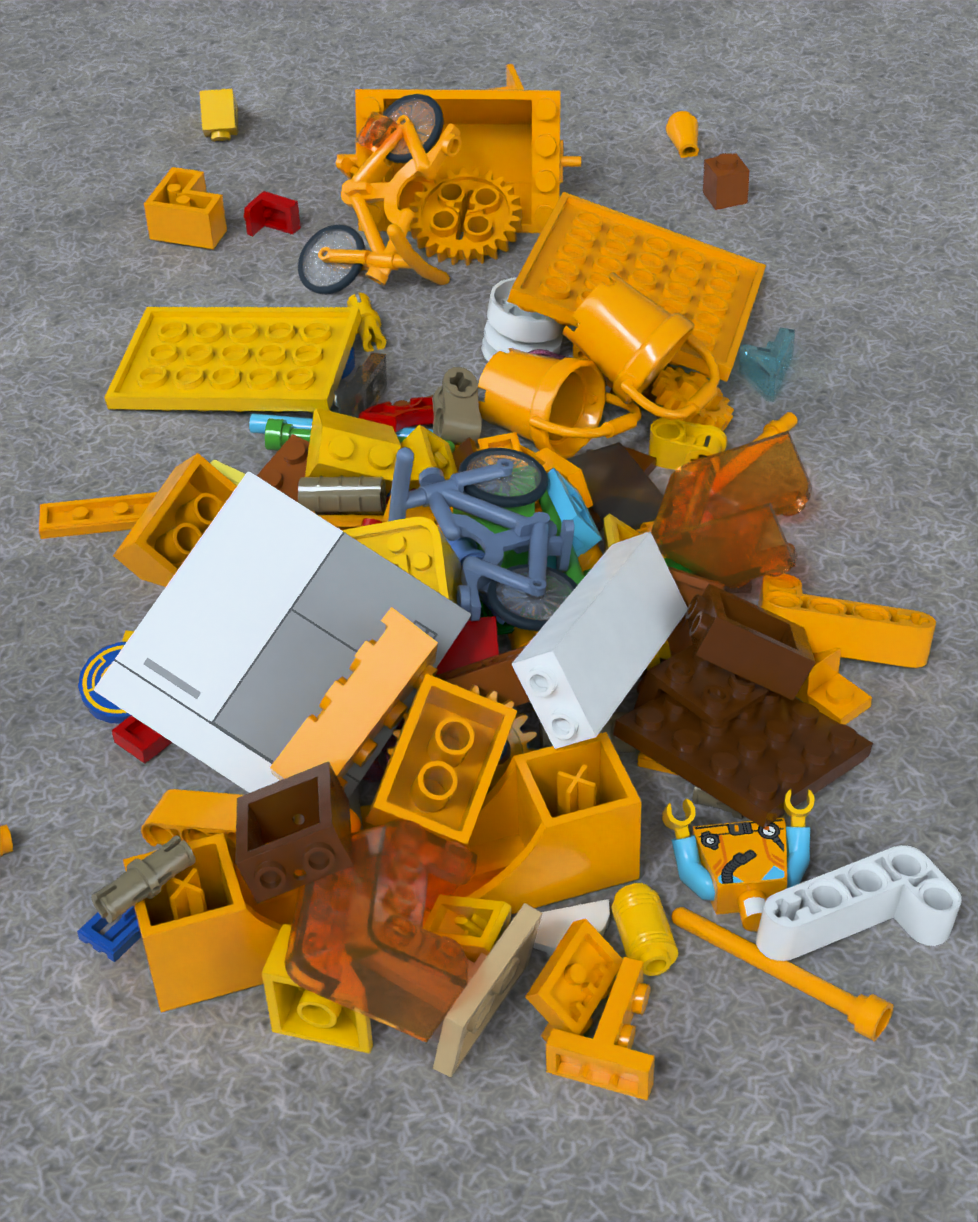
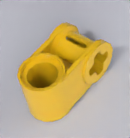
[648,418,728,476]

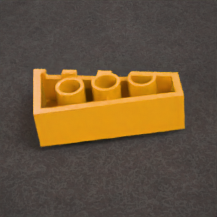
[270,607,438,790]

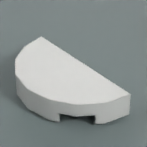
[512,899,610,957]

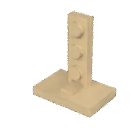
[323,892,542,1077]

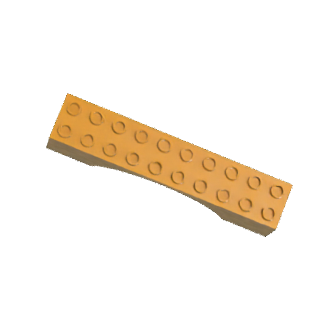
[123,732,641,1012]

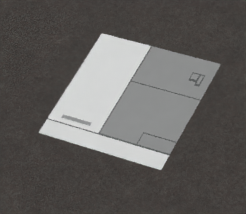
[94,472,471,799]

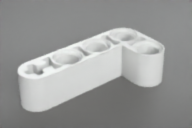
[756,845,962,961]

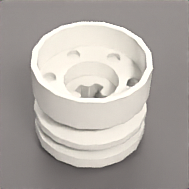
[481,277,565,361]

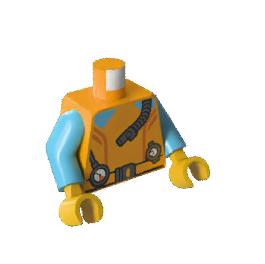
[662,789,815,932]

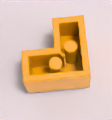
[144,167,227,249]

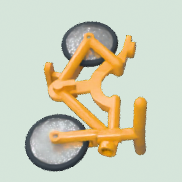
[298,94,461,295]

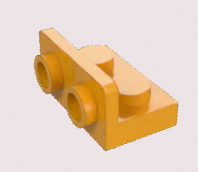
[525,918,623,1042]

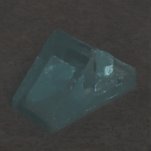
[739,327,795,402]

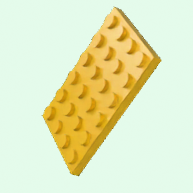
[104,307,361,413]

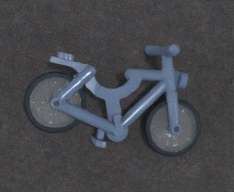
[388,447,577,632]

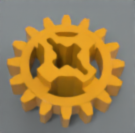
[651,366,734,431]

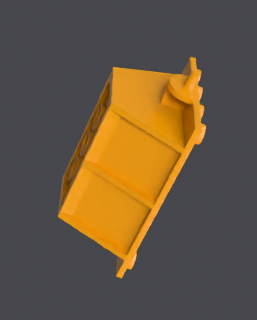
[337,89,582,233]

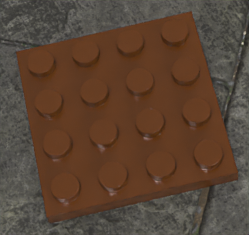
[613,689,873,828]

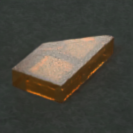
[356,111,399,152]

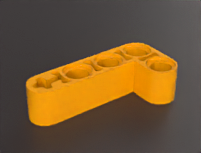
[758,572,936,668]

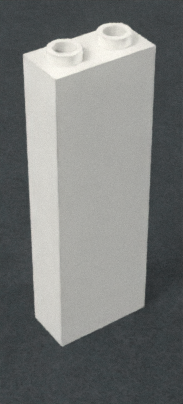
[511,531,688,749]

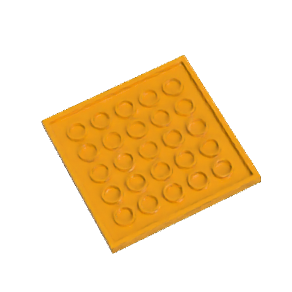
[507,192,766,382]

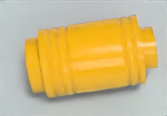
[611,883,678,976]

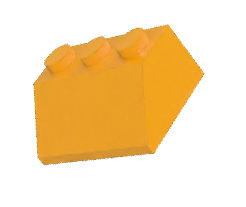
[113,453,237,587]

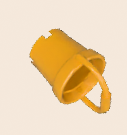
[562,272,720,420]
[478,348,641,460]

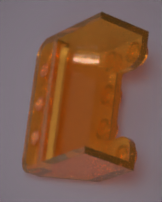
[651,431,812,588]
[284,820,477,1043]

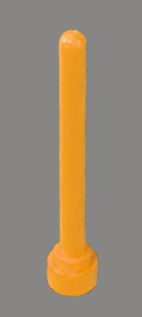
[671,907,893,1041]

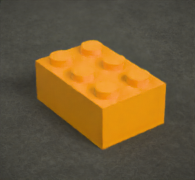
[365,673,517,859]

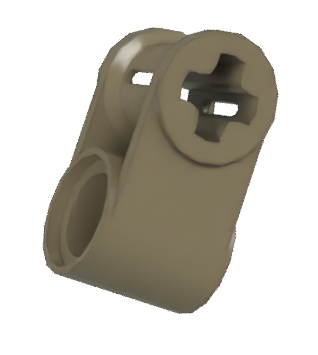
[432,367,482,444]

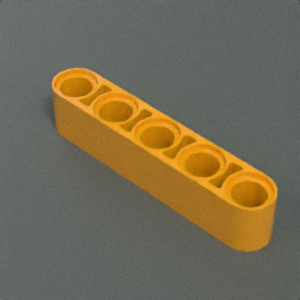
[141,789,361,847]

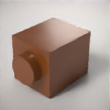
[703,153,750,210]

